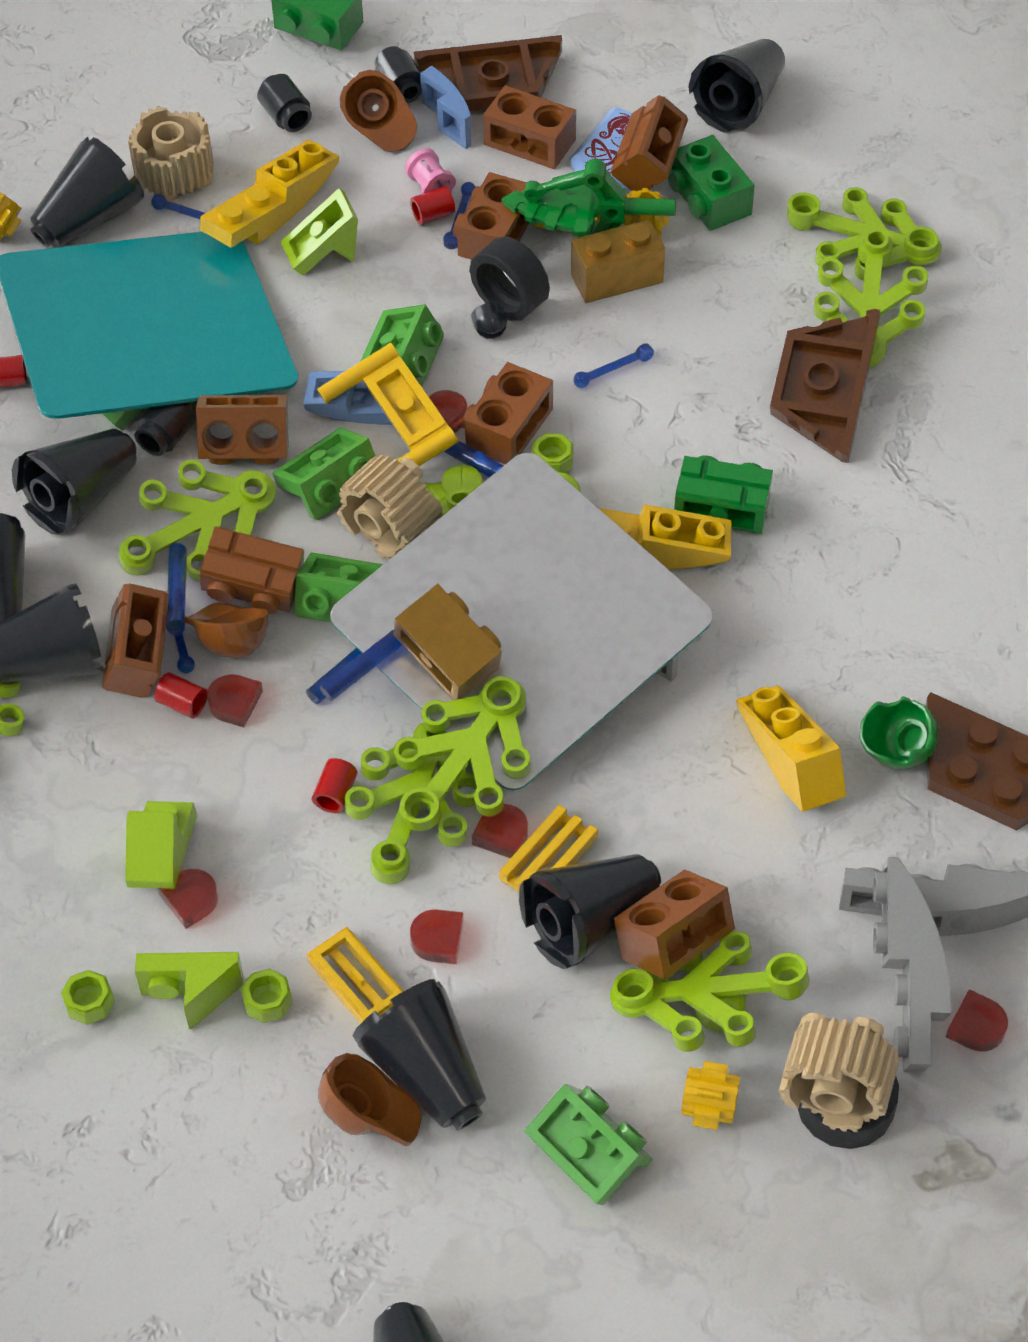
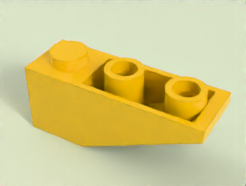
[736,685,847,812]

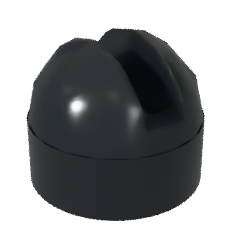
[471,302,507,339]

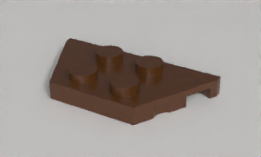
[413,35,563,111]
[770,309,880,463]
[925,692,1028,831]

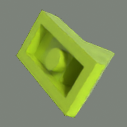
[280,188,358,276]
[125,801,197,889]
[135,952,244,1029]

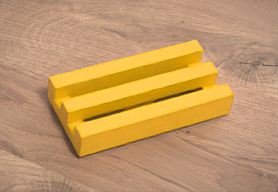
[499,804,598,892]
[307,926,403,1024]

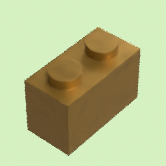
[571,219,665,304]
[394,583,502,700]

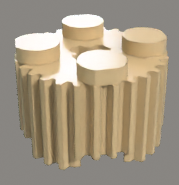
[128,106,214,202]
[336,455,443,560]
[778,1013,900,1132]

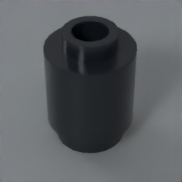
[375,46,422,103]
[257,74,312,132]
[134,402,197,456]

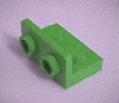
[361,304,444,387]
[272,427,376,520]
[294,552,383,622]
[524,1083,653,1205]

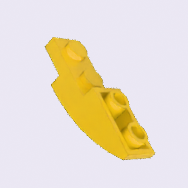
[200,139,339,248]
[597,504,731,570]

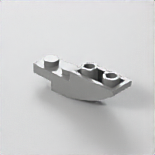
[873,857,952,1072]
[839,864,1028,936]

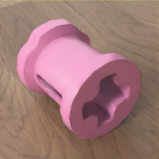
[405,148,456,194]

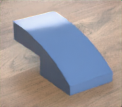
[420,66,471,149]
[303,371,392,425]

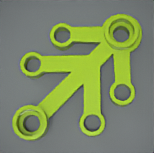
[787,187,942,281]
[813,228,929,369]
[119,459,276,581]
[394,676,531,831]
[345,719,477,884]
[610,931,810,1052]

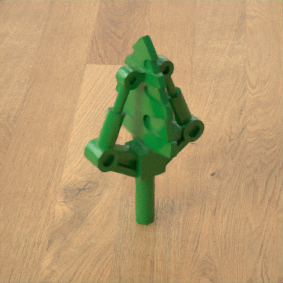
[501,159,676,237]

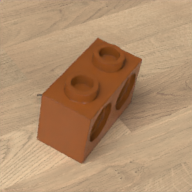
[483,85,576,170]
[453,172,530,259]
[462,362,553,465]
[196,395,289,465]
[614,869,735,980]

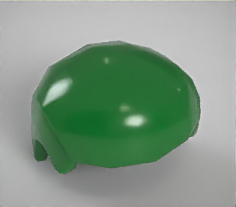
[859,696,939,770]

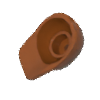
[339,69,417,152]
[177,603,269,658]
[318,1053,422,1146]

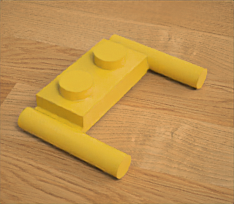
[317,343,459,467]

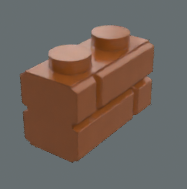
[611,95,688,191]
[200,526,304,614]
[102,583,169,698]

